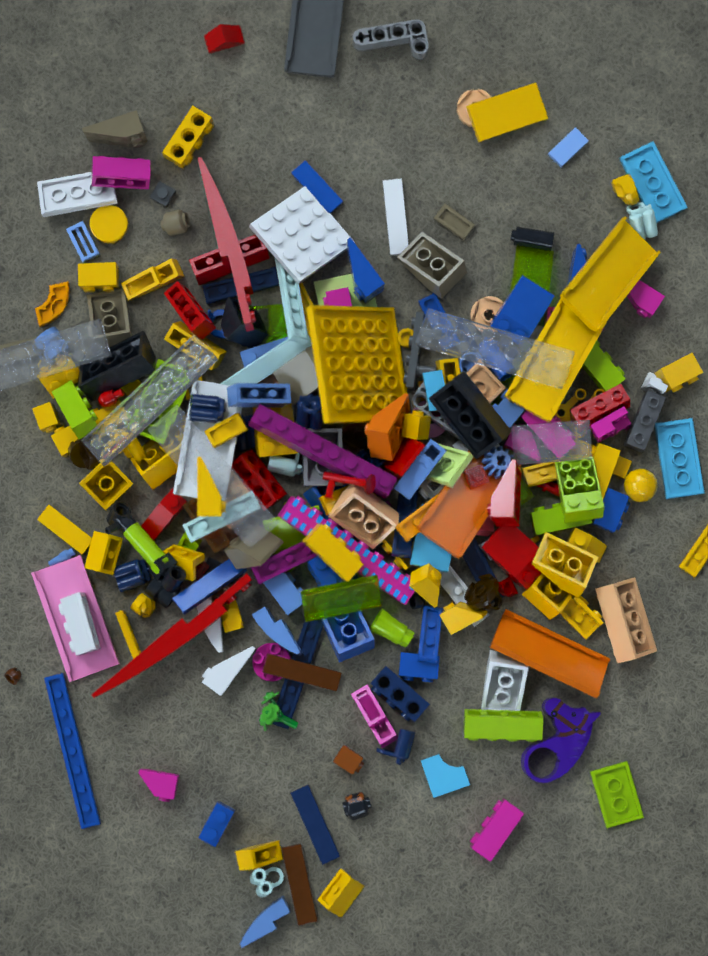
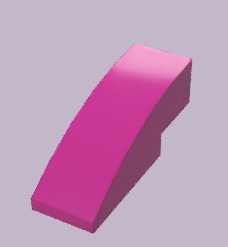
[351,684,398,748]

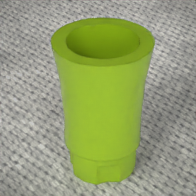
[369,608,415,648]

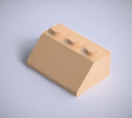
[329,484,399,549]

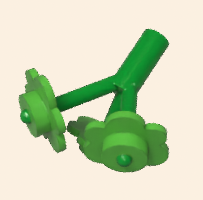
[259,691,298,731]

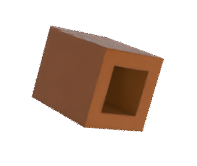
[333,744,364,775]

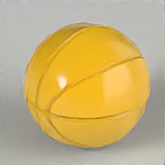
[624,468,658,502]

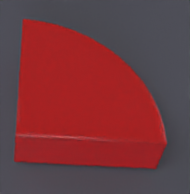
[498,577,518,597]

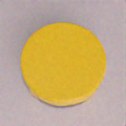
[90,205,128,244]

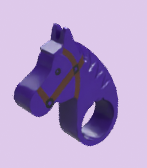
[521,697,601,783]

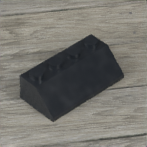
[78,331,156,401]
[428,371,512,459]

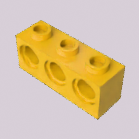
[162,105,214,169]

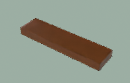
[262,653,342,691]
[282,843,317,926]

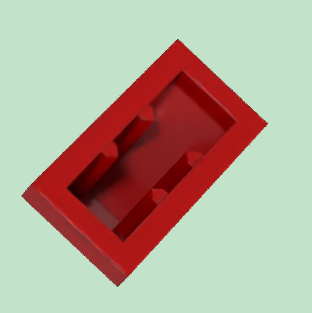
[204,24,245,54]

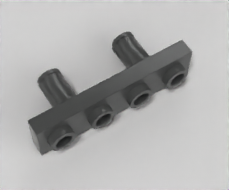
[403,312,442,391]

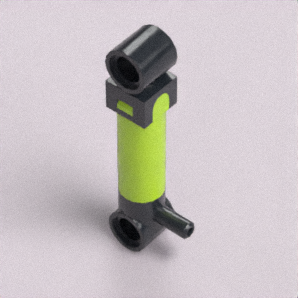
[105,502,186,592]

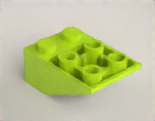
[555,456,604,523]

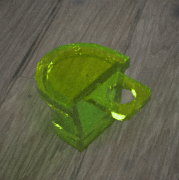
[249,304,288,337]

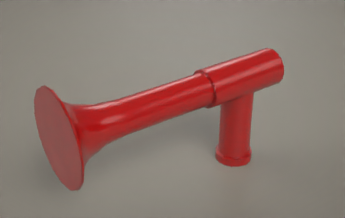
[323,471,376,499]

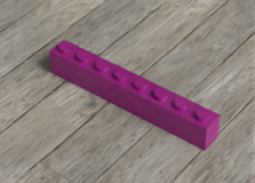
[248,404,397,499]

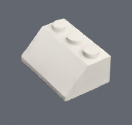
[58,592,101,656]

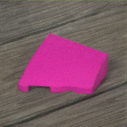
[590,406,631,443]

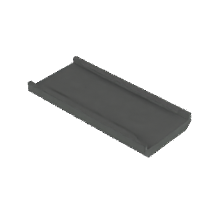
[284,0,344,78]

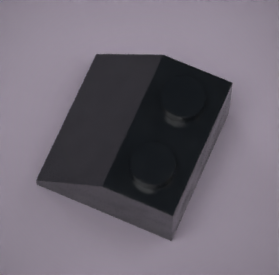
[221,297,268,348]

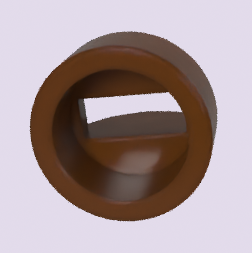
[4,668,22,685]

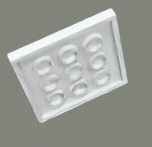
[249,186,355,284]

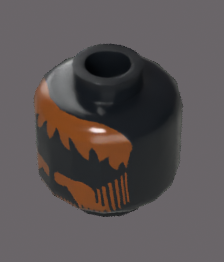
[342,792,372,820]

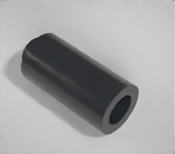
[510,226,554,251]

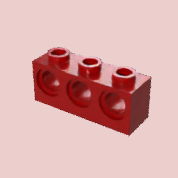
[164,281,216,340]
[570,384,630,434]
[231,449,287,511]

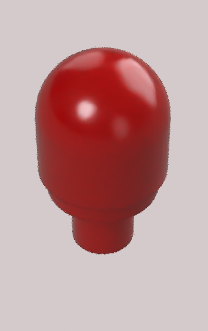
[98,389,125,408]

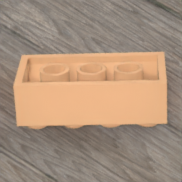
[595,577,657,663]

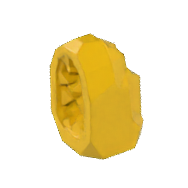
[611,174,639,206]
[130,593,156,618]
[221,600,244,633]

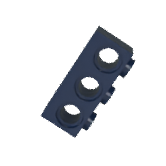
[370,665,430,722]

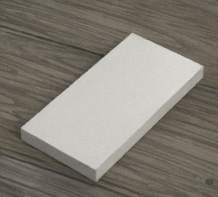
[37,172,118,217]

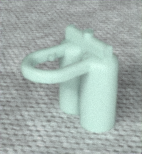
[626,202,658,240]
[268,453,303,477]
[250,867,284,898]

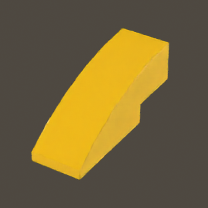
[121,258,185,301]

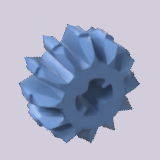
[482,446,514,479]

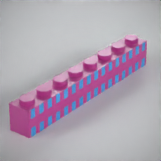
[277,496,415,605]

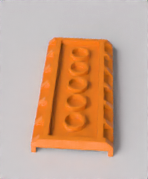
[416,450,521,558]
[489,609,610,699]

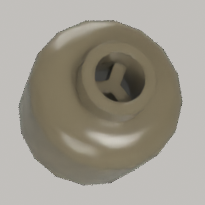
[161,209,190,236]

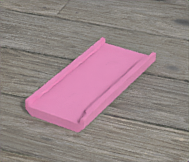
[31,555,120,682]

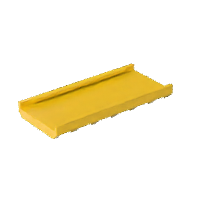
[560,216,661,331]
[504,298,607,422]

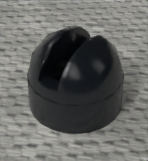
[409,593,425,609]

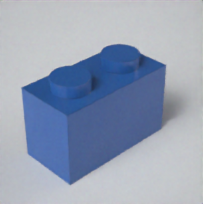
[592,488,630,533]
[398,652,440,682]
[198,801,235,847]

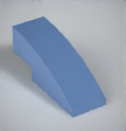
[252,607,303,655]
[240,896,291,948]

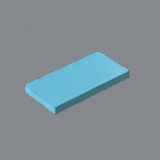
[619,141,688,223]
[654,418,705,499]

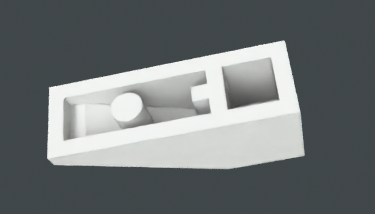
[202,646,256,696]

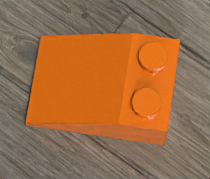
[365,393,411,461]

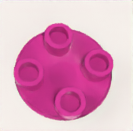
[252,643,291,682]

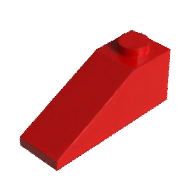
[141,488,189,541]

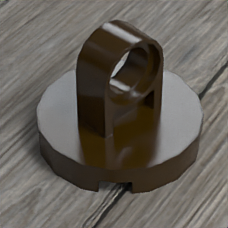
[342,422,370,451]
[68,433,107,470]
[464,574,502,611]

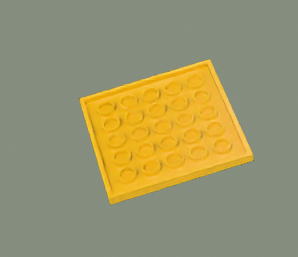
[306,305,408,424]

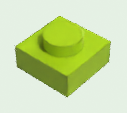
[178,532,203,551]

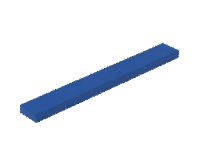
[44,673,101,829]

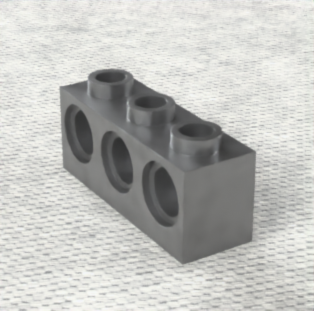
[623,390,666,452]

